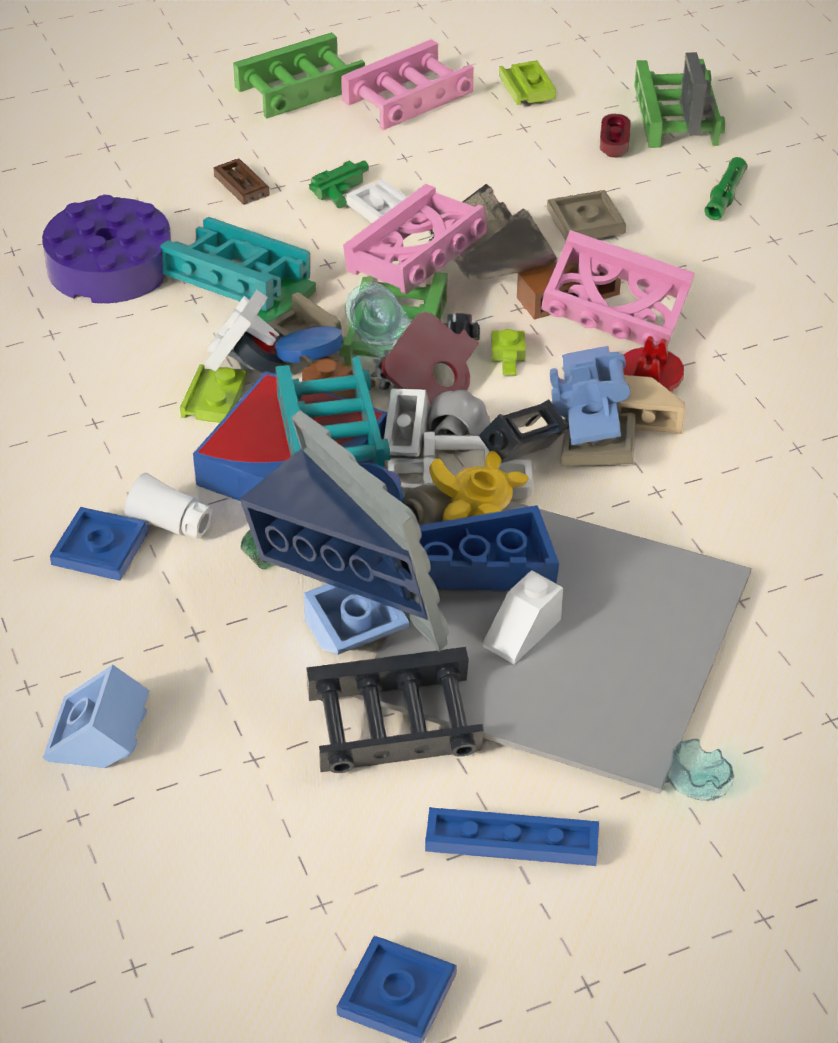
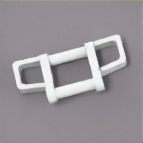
[388,432,532,499]

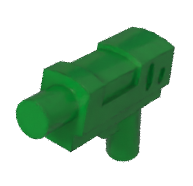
[309,160,369,208]

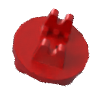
[623,336,684,393]

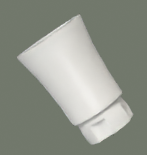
[125,472,213,539]

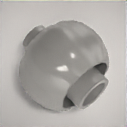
[428,390,491,452]

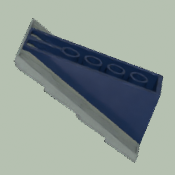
[240,410,449,652]

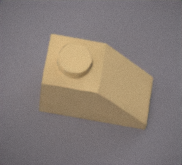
[616,375,685,434]

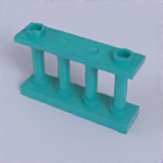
[275,356,390,467]

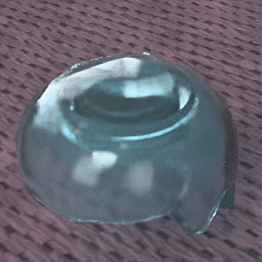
[670,739,734,801]

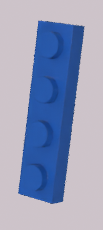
[425,807,599,866]

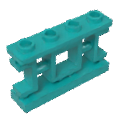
[160,217,310,311]

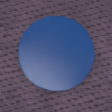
[276,326,344,363]

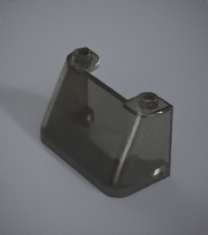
[428,184,557,281]

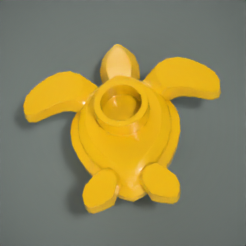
[429,451,529,522]

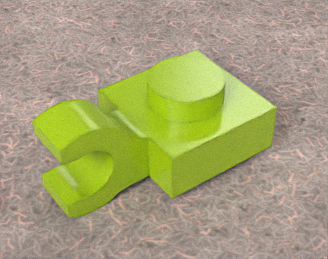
[491,329,526,375]

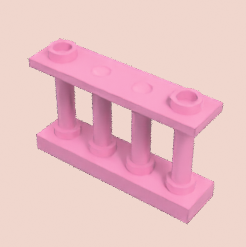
[341,39,474,130]

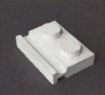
[347,178,407,223]

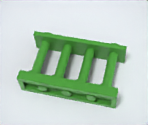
[233,32,365,119]
[634,59,725,148]
[339,272,448,367]

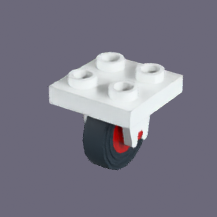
[204,290,288,374]

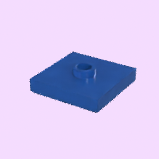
[50,506,149,581]
[336,935,457,1043]

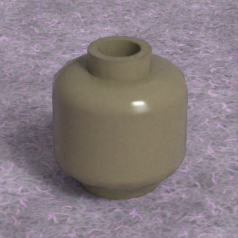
[403,483,451,526]

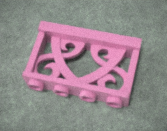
[343,184,487,294]
[541,230,695,347]

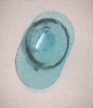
[345,282,410,358]

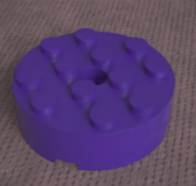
[42,194,171,304]

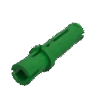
[704,157,748,220]

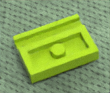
[499,60,556,105]
[180,364,247,423]

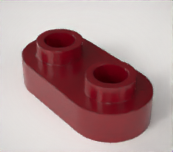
[599,113,631,158]

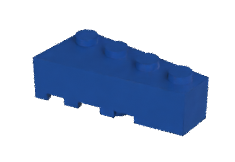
[419,505,559,591]

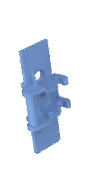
[550,346,630,446]

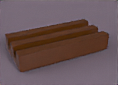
[213,158,270,205]

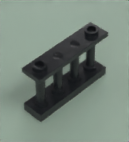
[306,647,484,773]

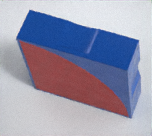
[193,371,388,501]

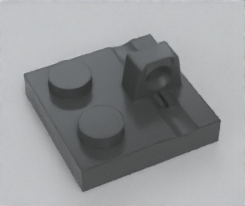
[680,52,715,136]

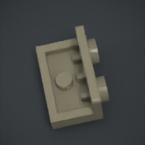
[268,292,342,364]

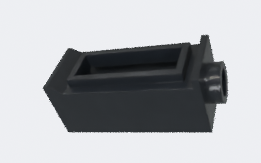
[479,399,569,463]

